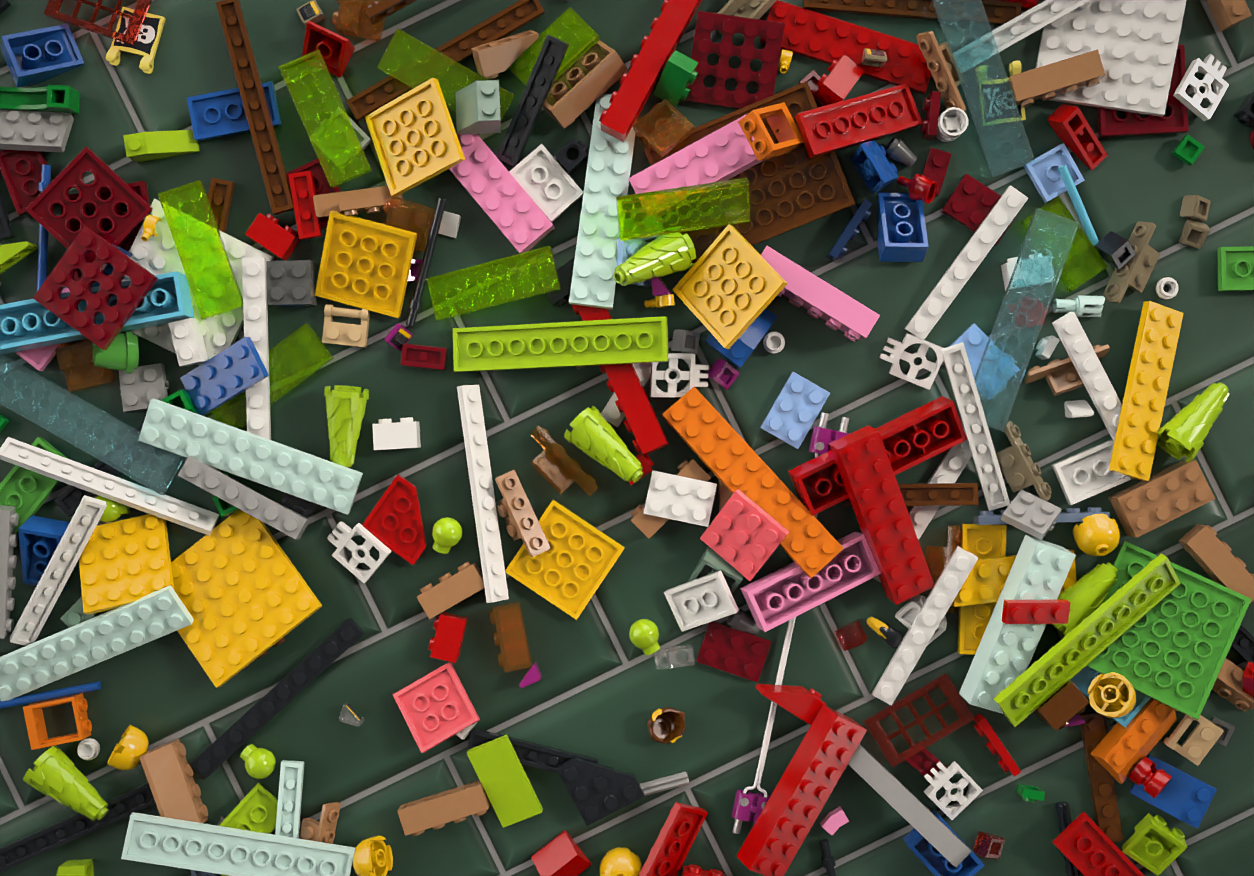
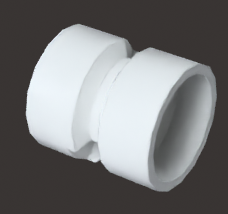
[936,107,968,142]

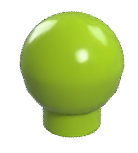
[95,495,130,522]
[432,517,462,554]
[629,619,660,655]
[240,744,276,779]

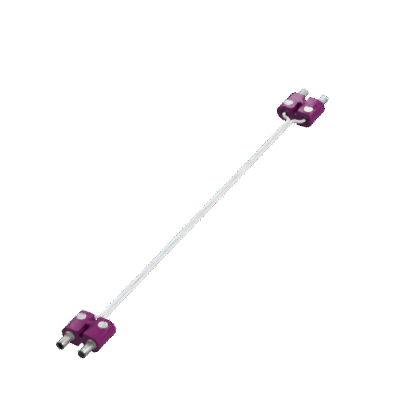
[731,412,849,834]

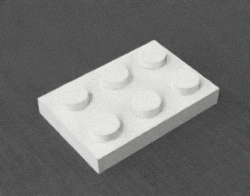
[509,144,584,222]
[1052,440,1131,505]
[644,470,717,527]
[664,570,739,631]

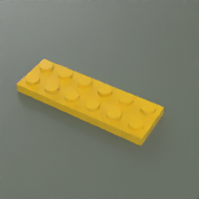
[958,523,1007,655]
[951,549,1077,607]

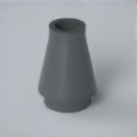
[885,137,917,168]
[727,609,760,635]

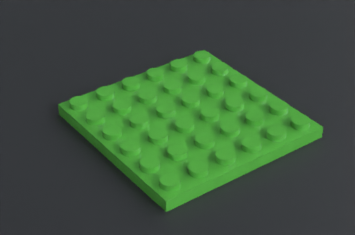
[1086,541,1252,720]

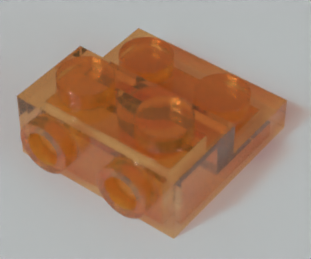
[332,0,386,42]
[633,99,695,157]
[381,197,435,252]
[55,339,114,392]

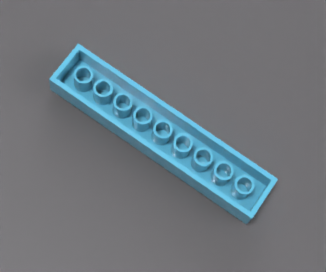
[0,271,194,355]

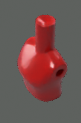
[897,174,938,204]

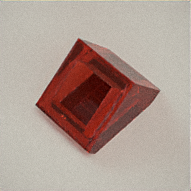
[835,620,867,651]
[974,831,1005,859]

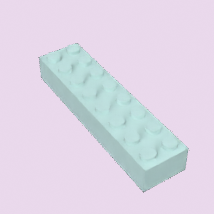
[959,535,1076,714]

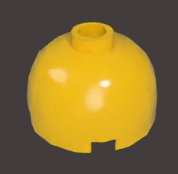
[1073,514,1120,556]
[1088,672,1136,718]
[107,725,149,770]
[352,836,393,876]
[599,847,642,876]

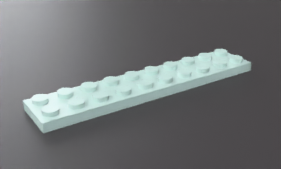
[569,93,637,310]
[139,398,363,515]
[0,585,194,701]
[121,812,355,876]

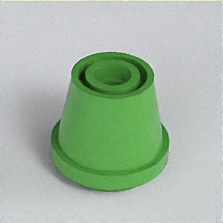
[93,330,139,374]

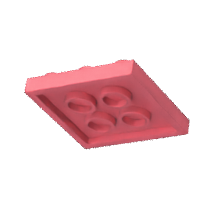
[700,489,789,581]
[393,662,480,753]

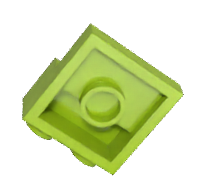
[1121,813,1187,876]

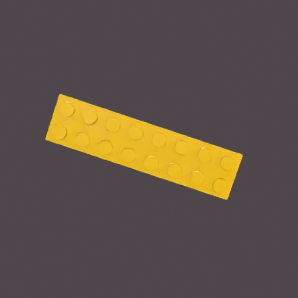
[1109,301,1184,481]

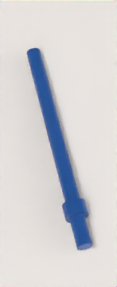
[37,164,51,291]
[0,681,101,709]

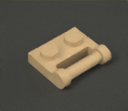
[322,304,370,348]
[1163,715,1224,766]

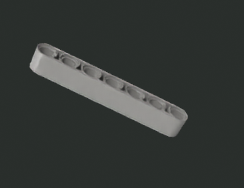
[848,744,972,868]

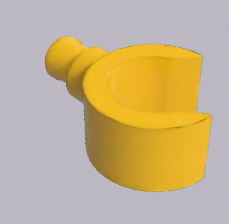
[778,49,793,74]
[141,215,162,242]
[645,294,675,308]

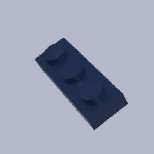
[826,199,872,262]

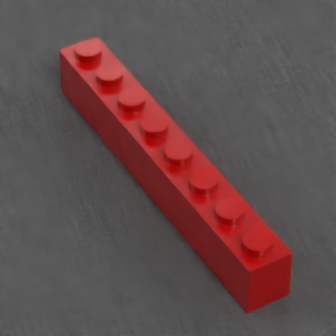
[599,0,702,142]
[571,304,669,455]

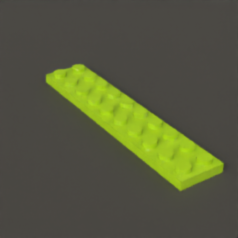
[453,316,669,372]
[994,553,1181,727]

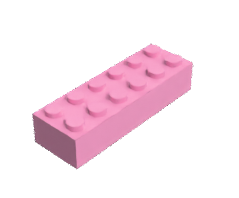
[628,115,766,221]
[449,134,555,256]
[761,246,880,342]
[740,532,881,632]

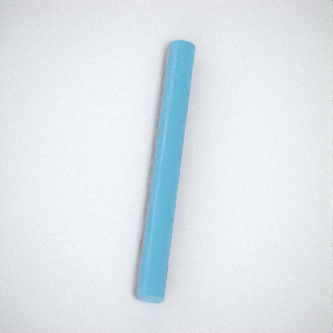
[1058,164,1099,247]

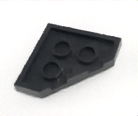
[557,757,645,826]

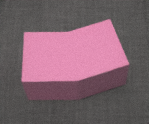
[820,806,849,835]

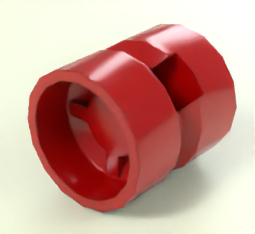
[1128,756,1172,799]

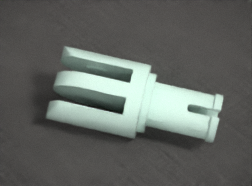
[1053,295,1105,318]

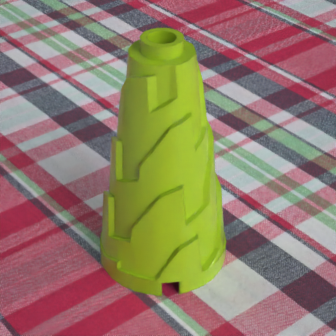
[613,227,696,286]
[1157,382,1230,462]
[324,385,369,468]
[564,406,643,483]
[1052,562,1118,636]
[23,746,109,821]

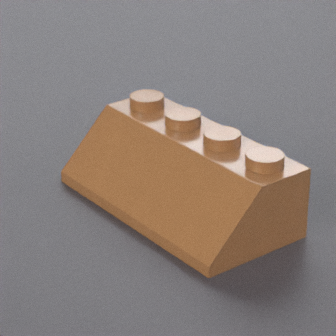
[543,37,628,129]
[139,739,208,823]

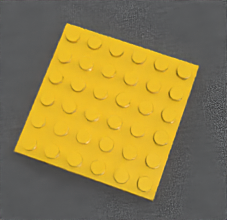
[171,509,322,688]

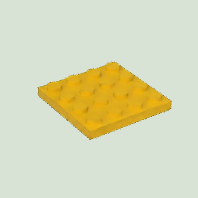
[365,78,465,197]
[315,210,417,318]
[672,224,788,349]
[505,499,625,620]
[79,514,174,615]

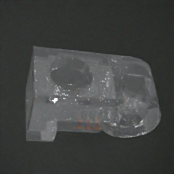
[653,642,696,670]

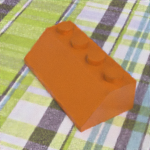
[1091,698,1177,784]

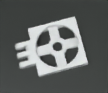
[1173,54,1229,121]
[880,333,944,390]
[649,353,709,397]
[327,521,391,584]
[923,761,983,820]

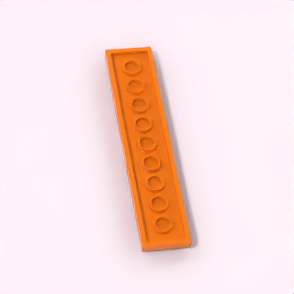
[662,386,844,579]

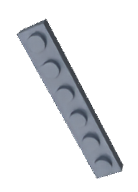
[973,507,1110,525]

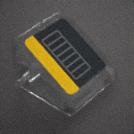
[339,702,365,727]

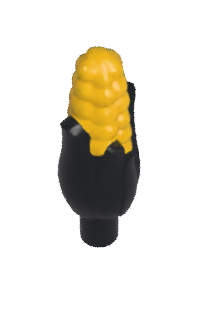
[867,617,904,649]

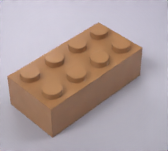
[1108,459,1215,538]

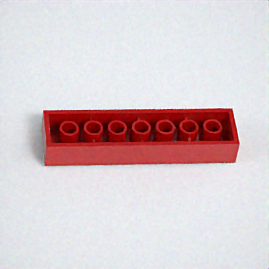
[788,396,968,516]
[829,425,934,605]
[736,705,867,876]

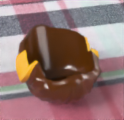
[648,707,686,745]

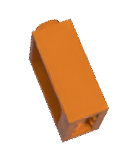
[738,102,804,161]
[23,693,92,750]

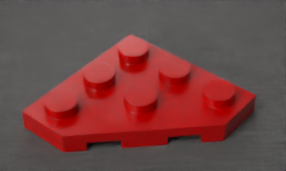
[362,474,427,565]

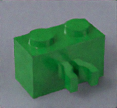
[653,50,698,107]

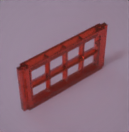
[44,0,152,45]
[864,673,975,767]

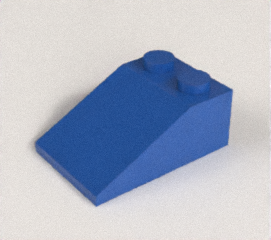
[0,24,84,87]
[850,141,898,195]
[877,193,929,262]
[705,308,777,369]
[18,515,70,591]
[1129,754,1217,829]

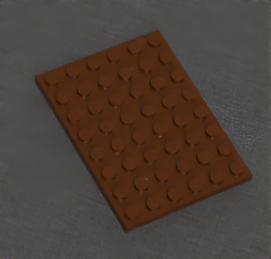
[644,81,855,263]

